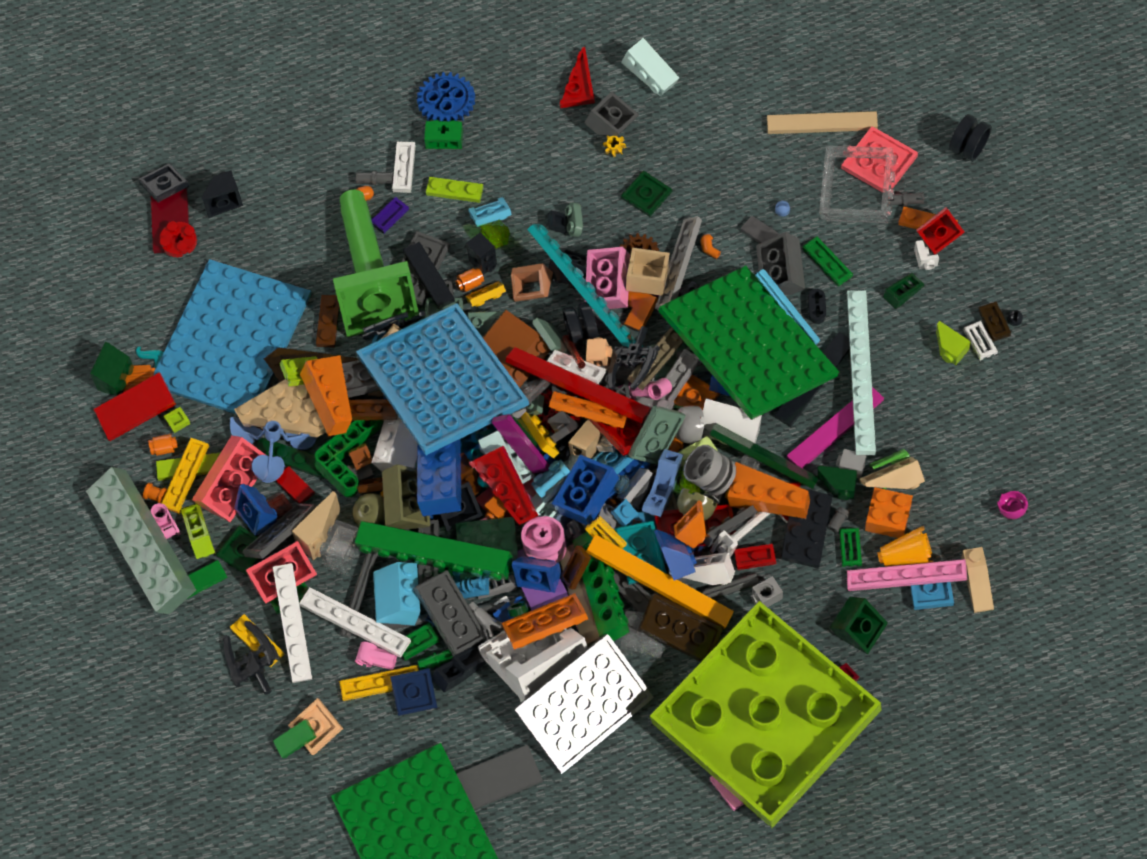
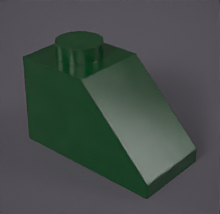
[818,465,857,500]

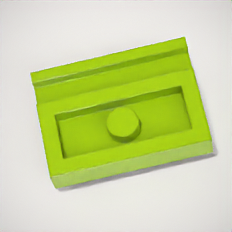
[280,356,317,387]

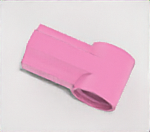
[631,378,672,400]
[355,642,397,670]

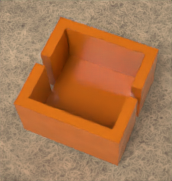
[865,487,913,538]

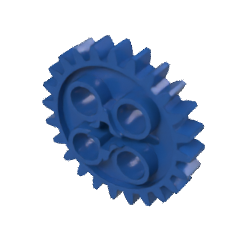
[417,72,476,121]

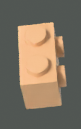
[586,338,612,366]

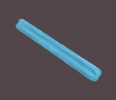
[756,269,820,345]

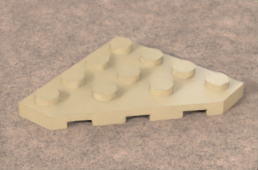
[234,379,326,437]

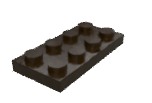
[638,593,723,662]

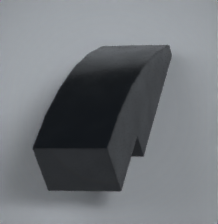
[432,642,487,693]

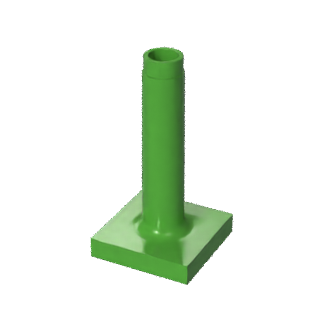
[333,189,419,337]

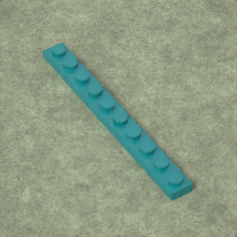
[527,224,646,360]

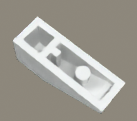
[669,552,735,585]

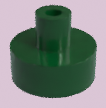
[507,601,529,617]

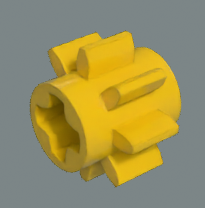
[603,135,627,157]

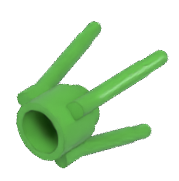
[870,449,910,490]

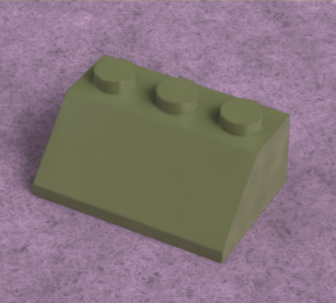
[382,464,430,529]

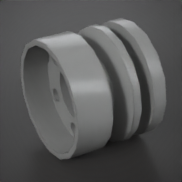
[684,445,736,496]

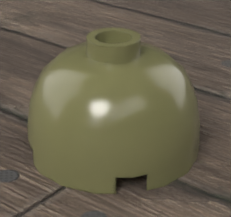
[677,488,717,521]
[352,493,385,526]

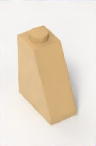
[569,419,603,459]

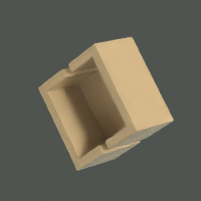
[626,248,670,296]

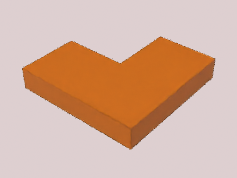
[624,291,658,331]

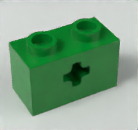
[424,120,463,149]

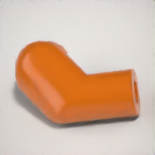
[700,234,721,260]

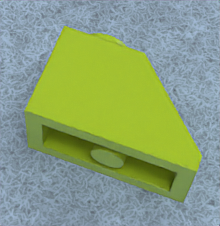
[936,321,971,366]

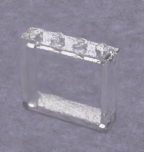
[819,146,897,223]

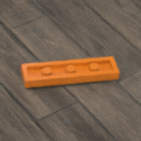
[549,391,626,428]

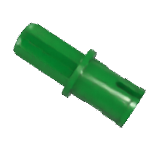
[417,650,453,670]

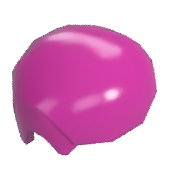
[997,491,1028,519]

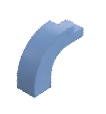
[642,449,683,517]

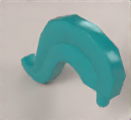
[136,346,164,370]

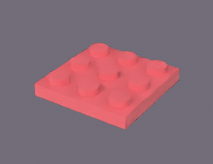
[841,126,918,194]

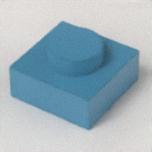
[610,499,638,527]

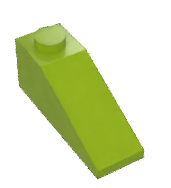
[181,504,215,559]

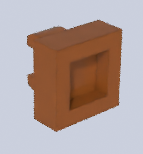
[348,443,372,470]

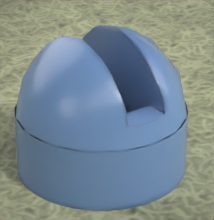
[775,200,790,216]

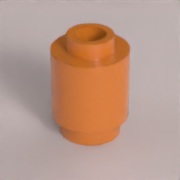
[455,268,484,292]
[148,434,178,456]

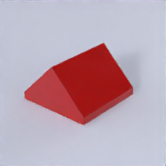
[916,207,965,255]

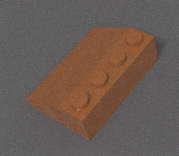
[482,310,551,388]

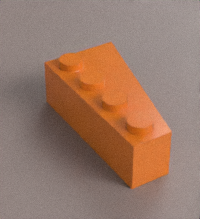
[300,356,352,436]
[727,462,810,519]

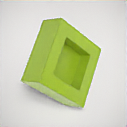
[164,407,191,433]

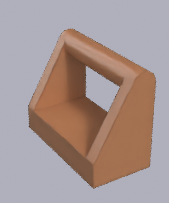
[511,263,553,302]

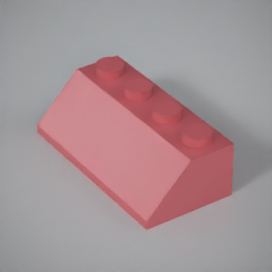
[192,436,266,522]

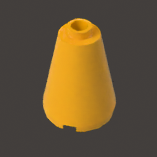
[877,526,934,567]

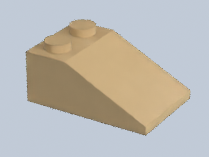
[292,491,340,561]

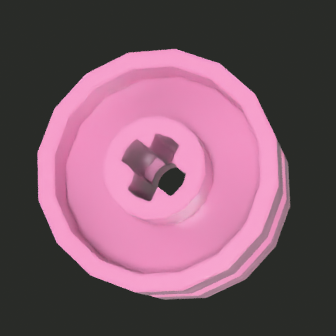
[521,516,567,563]

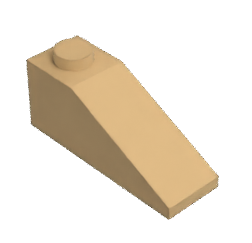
[859,457,925,489]
[961,547,994,613]

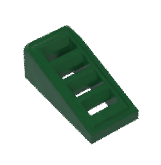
[883,273,925,309]

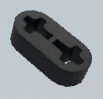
[808,289,826,324]

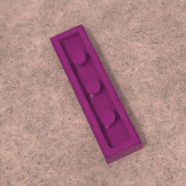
[492,414,550,474]

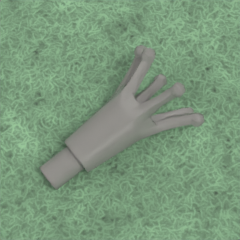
[468,602,504,641]

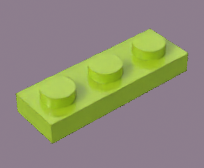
[426,177,484,203]

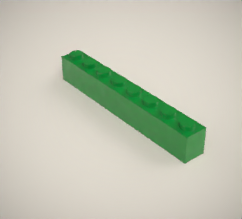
[355,521,513,581]

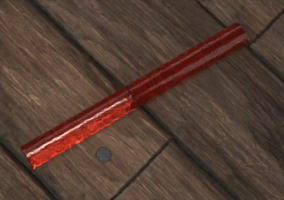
[562,335,586,369]

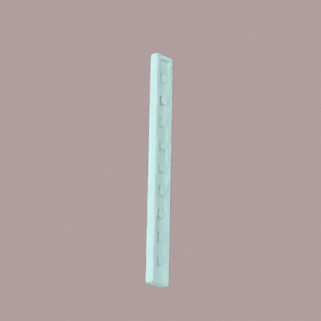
[847,290,876,455]

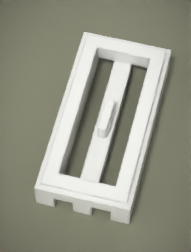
[963,321,998,361]

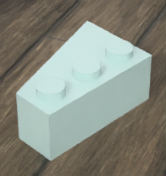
[621,38,679,96]

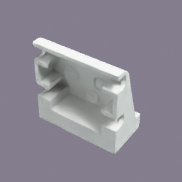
[478,628,588,702]

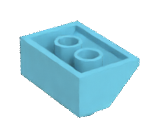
[373,562,420,626]

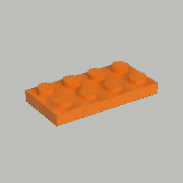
[502,593,588,650]

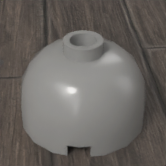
[675,406,704,444]

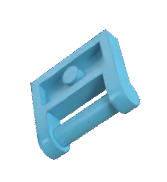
[468,197,512,227]
[531,459,570,498]

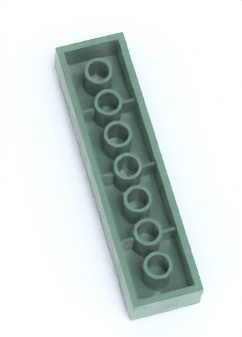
[86,467,196,614]

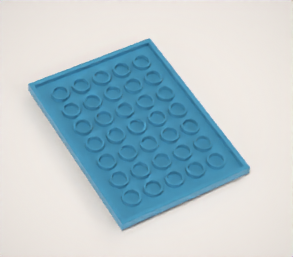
[154,259,312,414]
[356,303,529,455]

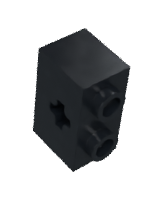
[466,232,497,275]

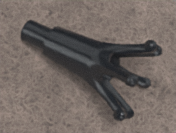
[555,423,583,462]

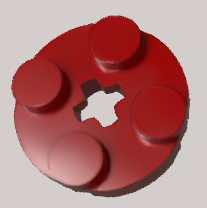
[160,221,197,257]

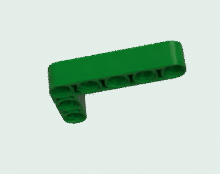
[315,420,384,497]

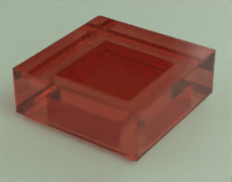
[267,493,293,519]

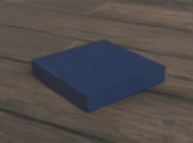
[390,668,438,716]

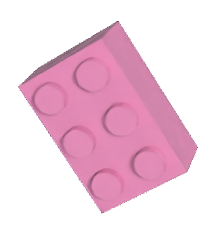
[585,247,630,310]

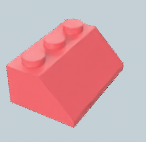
[246,541,317,604]

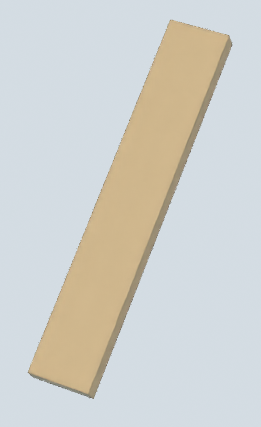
[767,111,878,134]

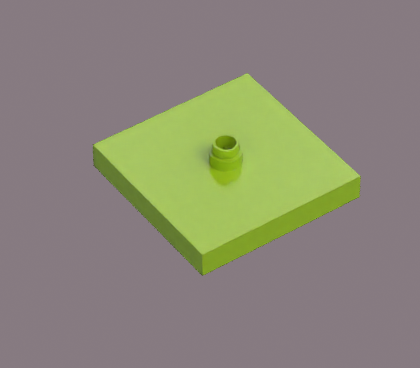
[650,601,881,828]

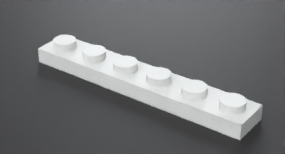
[273,563,312,683]
[299,588,411,658]

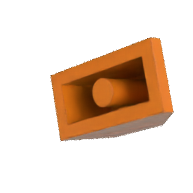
[674,500,706,549]

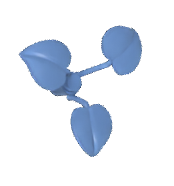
[230,417,317,483]

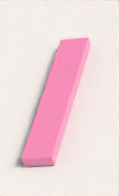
[847,559,967,591]

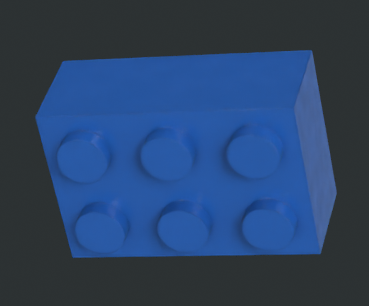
[552,455,619,525]

